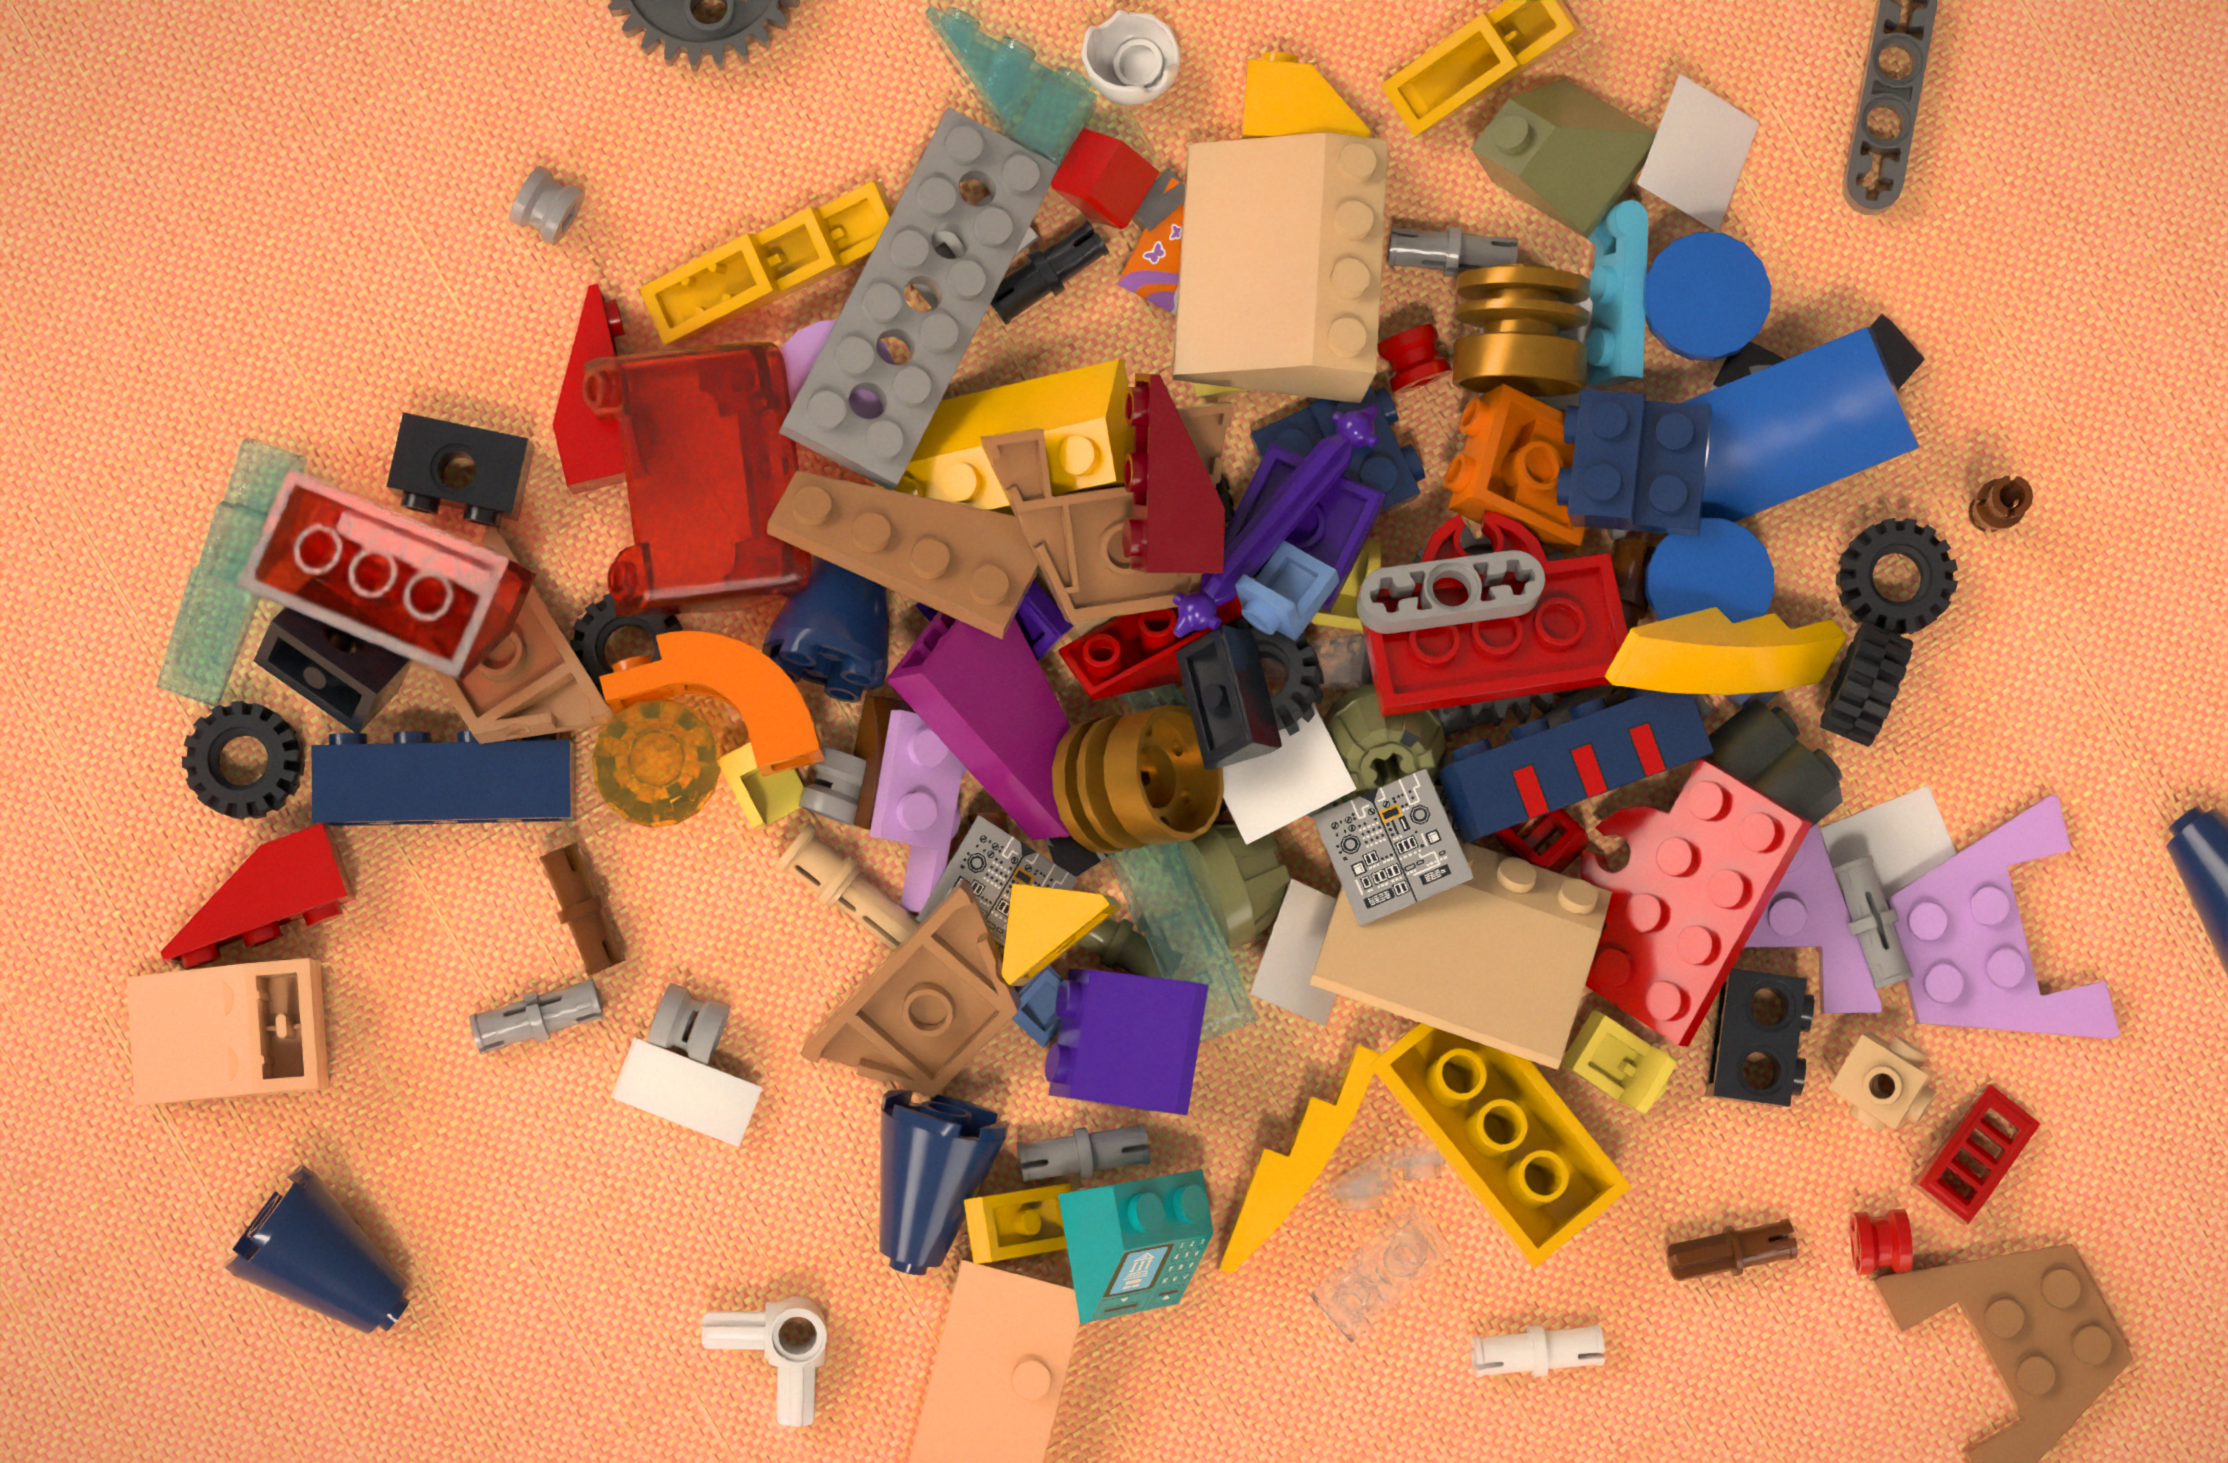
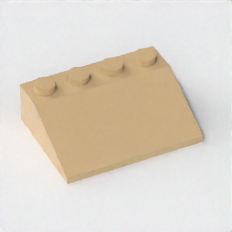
[1172,132,1389,403]
[1309,837,1612,1070]

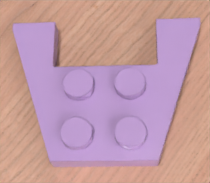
[1885,795,2120,1039]
[1629,824,1882,1017]

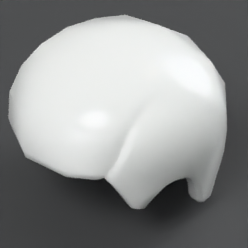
[1081,10,1181,106]

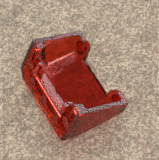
[583,342,811,617]

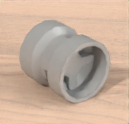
[798,746,866,828]
[647,983,731,1065]

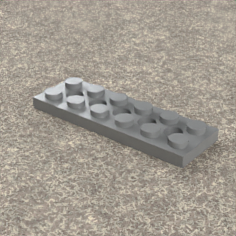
[778,107,1060,491]

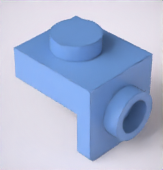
[1235,541,1340,641]

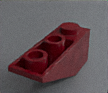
[1122,373,1225,573]

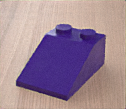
[1045,969,1209,1116]

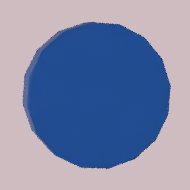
[1643,232,1771,361]
[1645,518,1774,623]

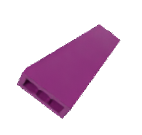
[886,611,1071,840]

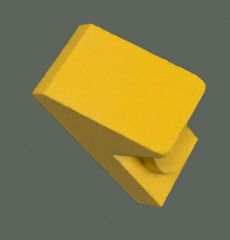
[964,1183,1073,1264]

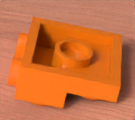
[1444,383,1585,553]

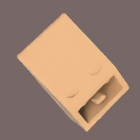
[126,958,329,1106]

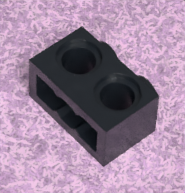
[1705,968,1815,1108]

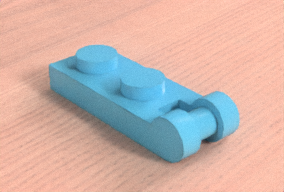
[1586,200,1648,386]

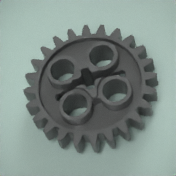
[608,0,800,72]

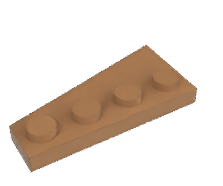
[767,470,1040,639]

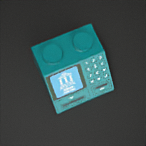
[1058,1169,1213,1324]

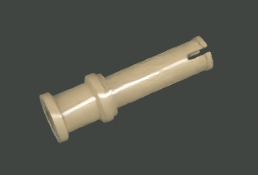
[773,823,921,951]

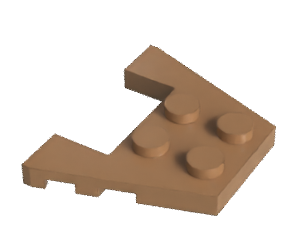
[980,402,1233,623]
[1870,1244,2134,1463]

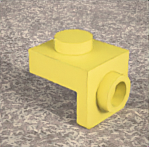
[1560,1010,1677,1114]

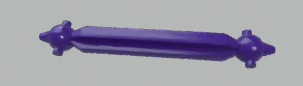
[1173,404,1380,638]

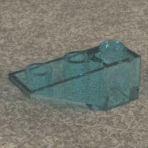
[925,5,1097,166]

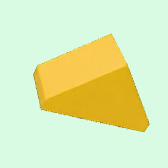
[1001,884,1122,987]

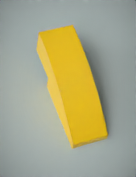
[1380,0,1583,138]

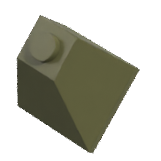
[1471,79,1657,239]

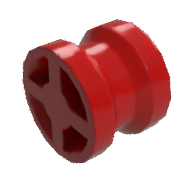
[1377,323,1452,394]
[1850,1208,1913,1276]

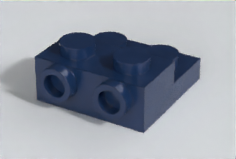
[1250,384,1426,516]
[1557,389,1713,536]

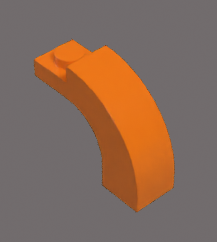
[599,631,825,777]

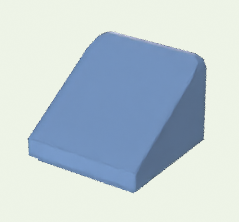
[1012,966,1064,1048]

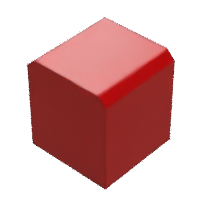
[1051,128,1160,230]

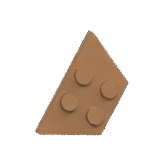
[414,527,617,744]
[800,878,1021,1097]

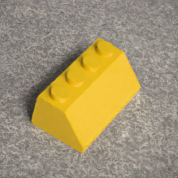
[874,359,1134,516]
[1369,1022,1632,1269]

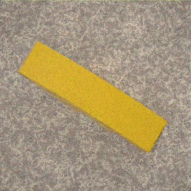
[639,180,893,346]
[1604,607,1848,695]
[1217,1045,1381,1274]

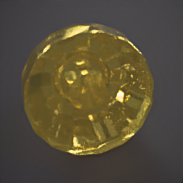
[592,697,721,828]

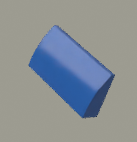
[1682,327,1920,523]

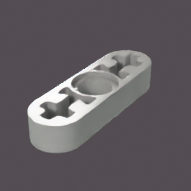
[1356,550,1545,634]

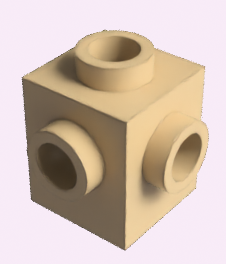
[1828,1032,1937,1132]

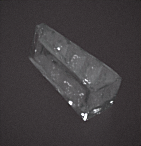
[1260,633,1371,691]

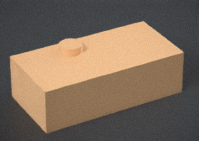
[908,1259,1080,1463]

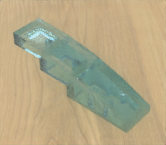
[156,437,308,707]
[1107,842,1258,1044]

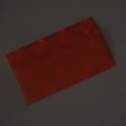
[237,468,537,681]

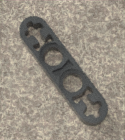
[1842,0,1937,215]

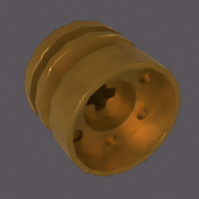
[1452,264,1591,397]
[1052,704,1224,854]

